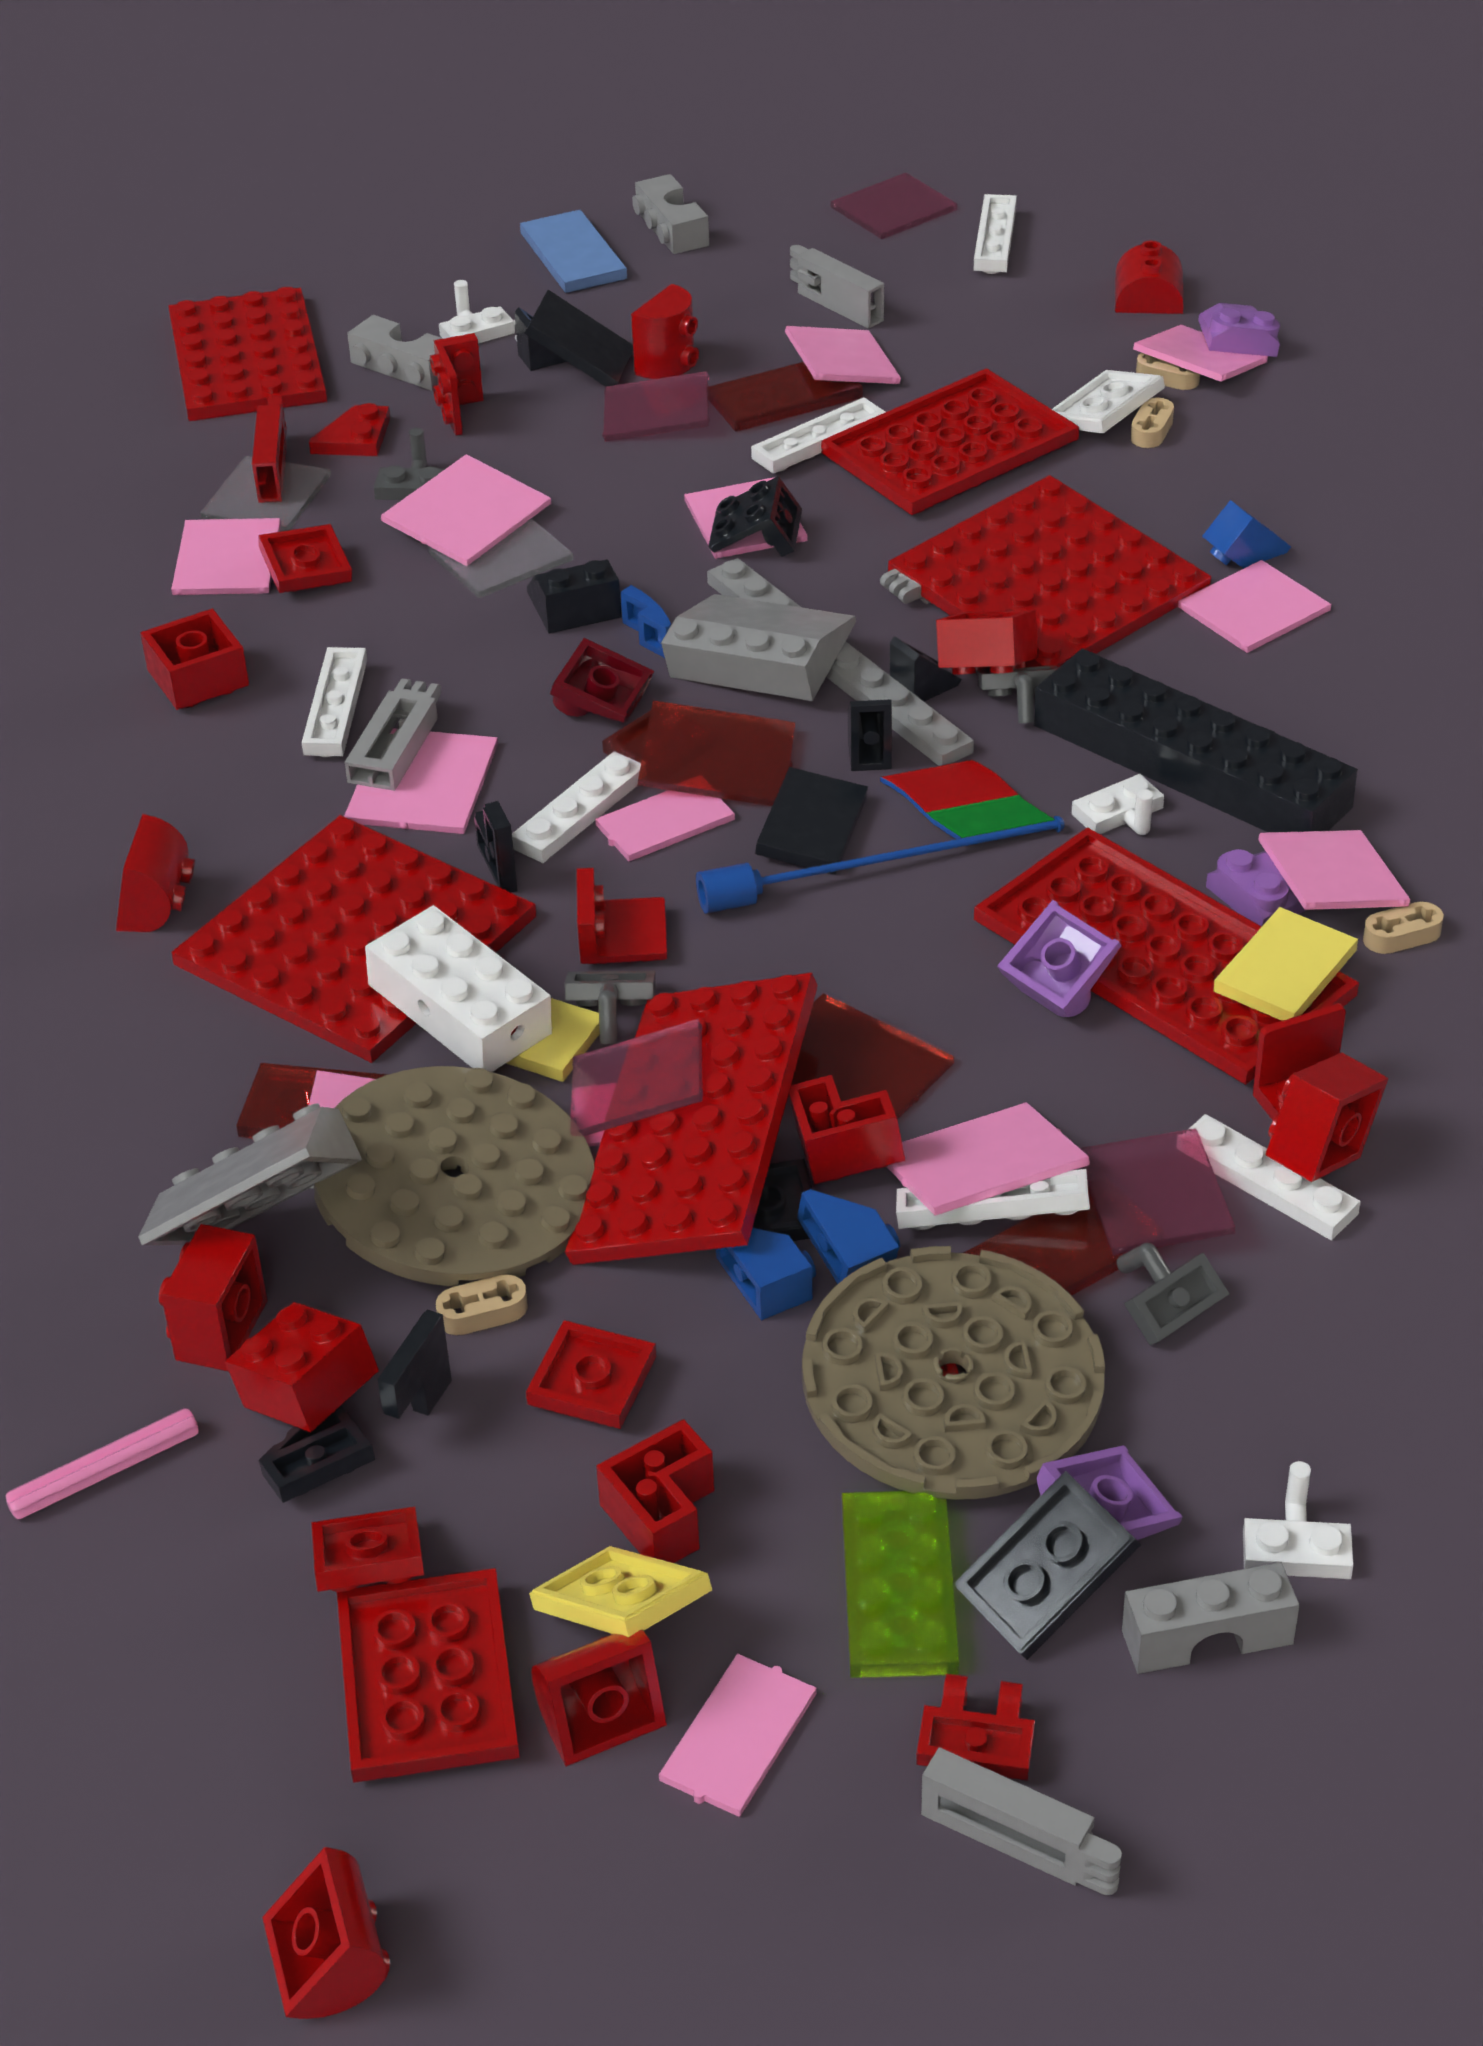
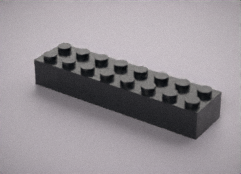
[1034,649,1358,833]

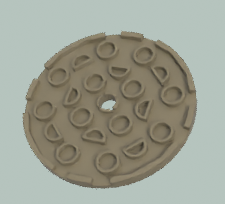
[314,1066,594,1286]
[801,1246,1105,1500]

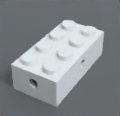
[365,905,552,1072]

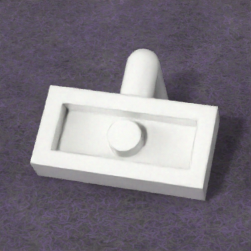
[439,280,515,344]
[1072,774,1164,835]

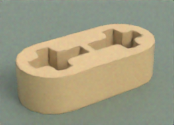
[1136,353,1201,390]
[1131,397,1174,448]
[1363,902,1444,954]
[436,1274,528,1335]

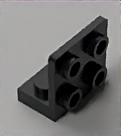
[708,476,802,557]

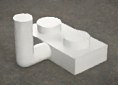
[1243,1461,1353,1579]

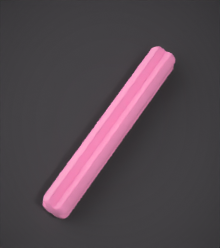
[5,1408,199,1520]

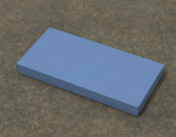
[520,210,627,293]

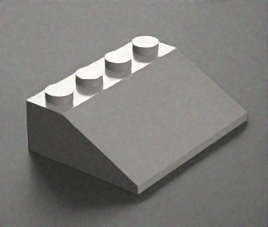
[661,594,856,701]
[138,1103,362,1245]

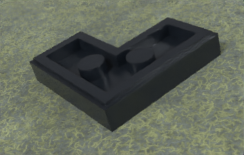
[474,801,517,893]
[377,1309,452,1419]

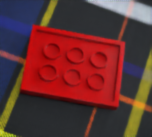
[337,1568,520,1783]

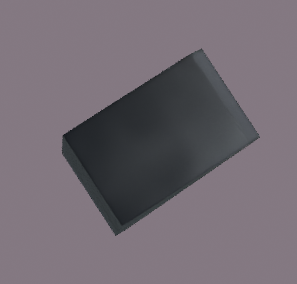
[514,307,567,371]
[890,636,962,702]

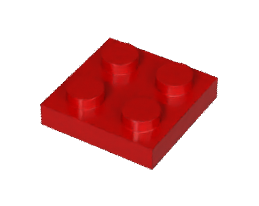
[258,524,352,593]
[526,1320,657,1429]
[311,1506,424,1592]

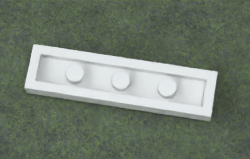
[974,194,1017,274]
[751,397,886,474]
[302,647,367,757]
[512,751,646,863]
[1176,1114,1361,1241]
[896,1169,1090,1230]

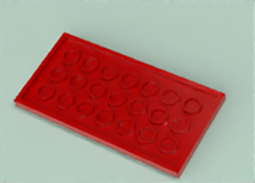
[974,827,1359,1085]
[565,972,818,1265]

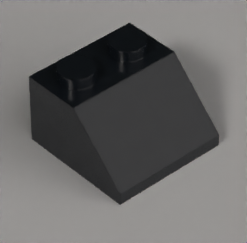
[527,559,622,634]

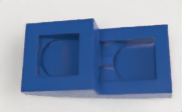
[621,585,671,658]

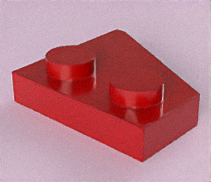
[309,403,390,456]

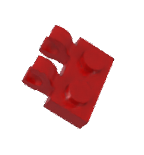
[916,1673,1035,1781]

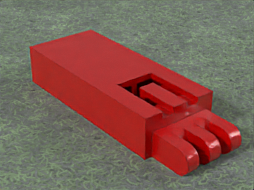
[252,395,287,503]

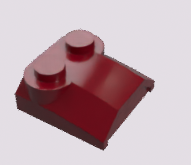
[550,638,655,723]

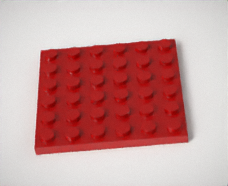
[888,475,1211,667]
[171,815,537,1063]

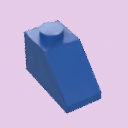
[1202,500,1292,569]
[797,1189,900,1284]
[716,1228,816,1321]

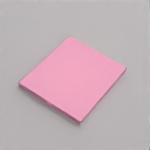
[381,454,551,566]
[344,728,498,834]
[886,1102,1090,1216]

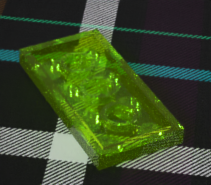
[842,1491,959,1678]

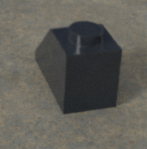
[848,699,892,771]

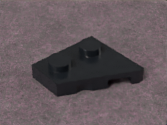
[259,1406,375,1503]

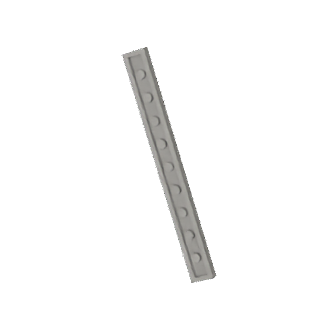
[707,558,974,766]

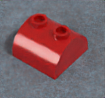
[1115,240,1183,314]
[631,284,699,379]
[116,814,195,932]
[531,1629,667,1766]
[262,1847,390,2019]

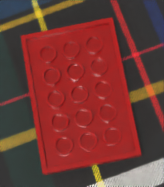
[168,287,327,421]
[821,368,1079,515]

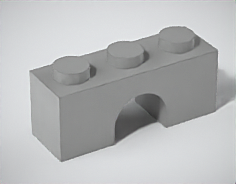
[632,174,709,254]
[347,315,444,391]
[1122,1562,1299,1674]

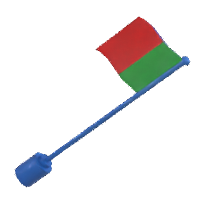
[696,760,1065,914]

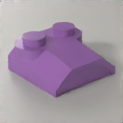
[1198,303,1280,357]
[1206,849,1306,927]
[997,900,1121,1017]
[1036,1445,1183,1540]

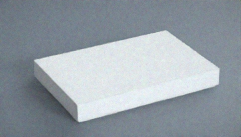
[1052,370,1165,433]

